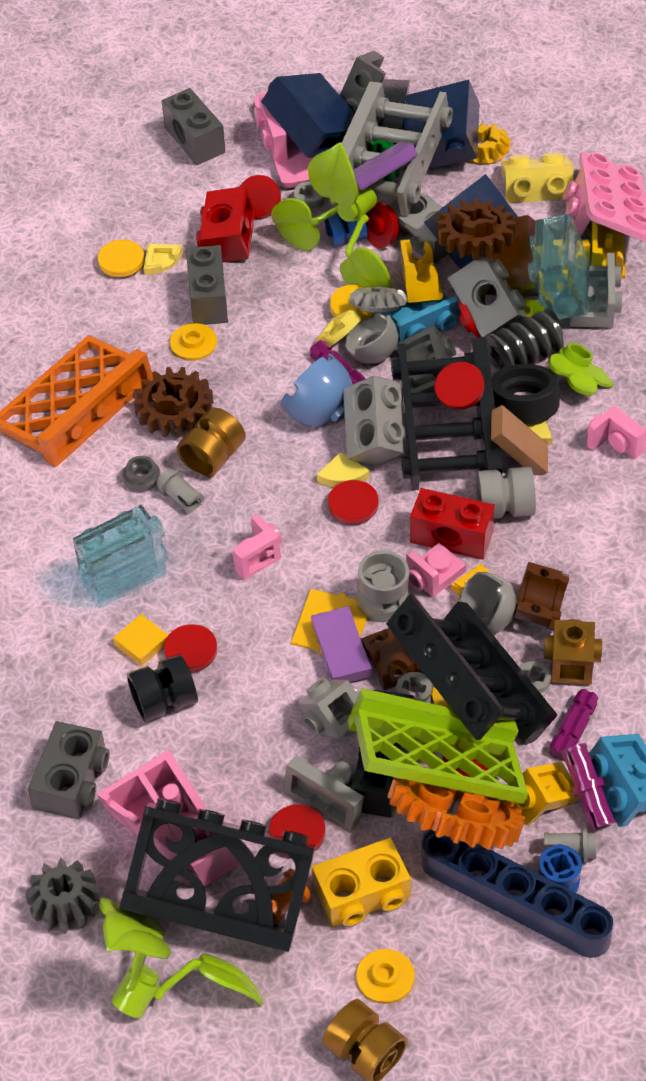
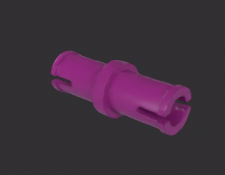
[561,743,616,832]

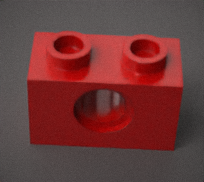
[196,186,256,263]
[410,488,495,560]

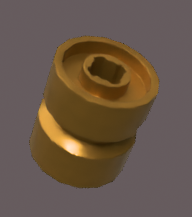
[177,407,246,478]
[322,998,408,1081]

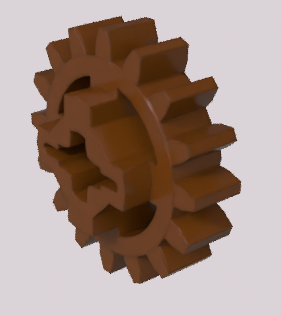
[437,199,515,260]
[134,367,214,438]

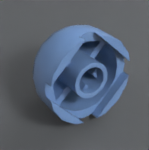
[281,354,353,427]

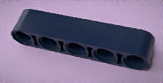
[421,829,613,958]

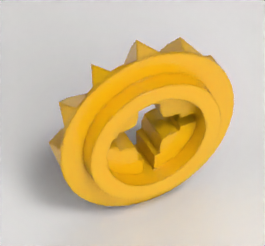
[468,121,510,164]

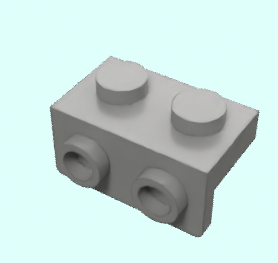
[570,253,622,328]

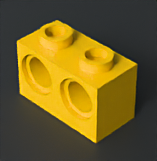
[311,837,411,927]

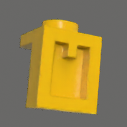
[514,761,579,825]

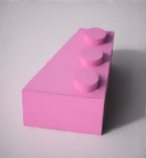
[97,749,240,887]

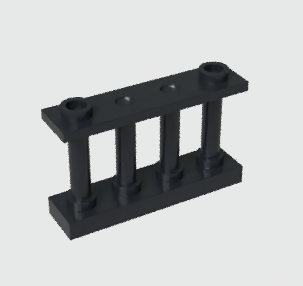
[391,337,503,491]
[386,594,558,743]

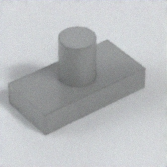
[283,756,364,833]

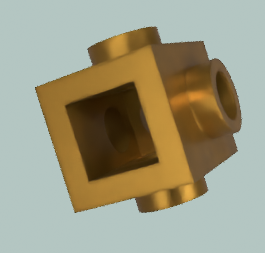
[544,619,602,685]

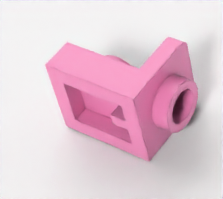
[587,406,646,459]
[232,514,282,580]
[406,543,466,597]

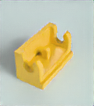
[590,221,626,279]
[400,239,443,303]

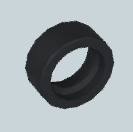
[492,364,560,424]

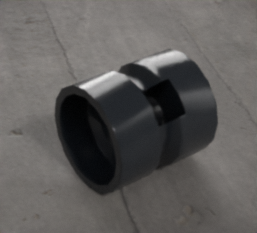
[126,654,198,722]

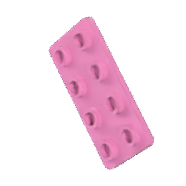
[254,92,313,188]
[563,152,646,242]

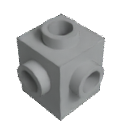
[298,678,359,739]

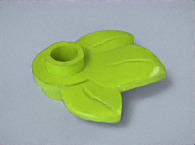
[548,342,614,396]

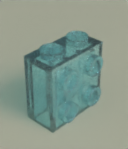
[528,214,590,319]
[72,504,169,609]

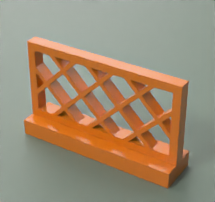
[0,335,153,467]

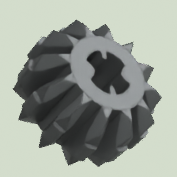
[26,857,100,934]

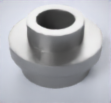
[123,456,161,491]

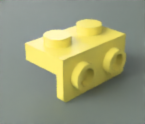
[501,152,574,203]

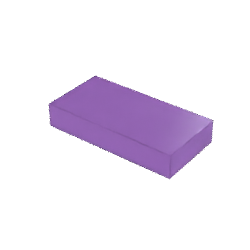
[353,142,418,190]
[311,606,372,682]

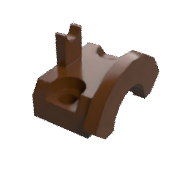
[513,562,569,631]
[361,628,424,691]

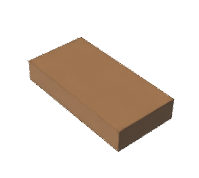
[491,405,548,476]

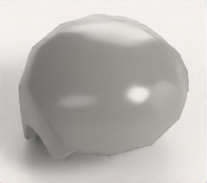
[345,312,399,364]
[460,572,517,635]

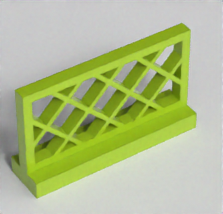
[348,688,528,804]

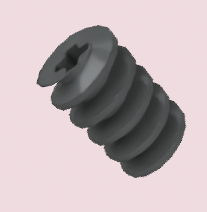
[484,307,564,369]

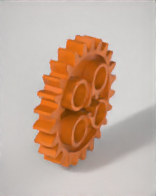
[387,767,525,850]

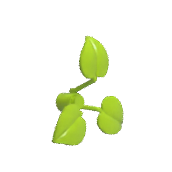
[271,143,393,288]
[98,898,264,1018]

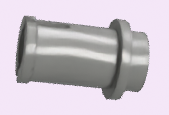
[157,469,204,514]
[544,829,596,863]

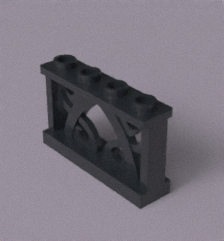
[119,798,316,952]

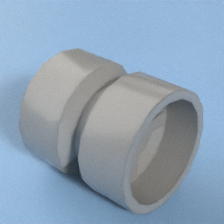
[476,467,536,519]
[357,550,410,623]

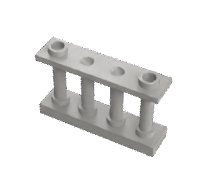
[329,81,453,217]

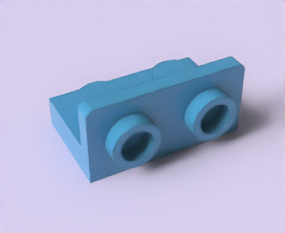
[382,293,461,342]
[589,734,646,827]

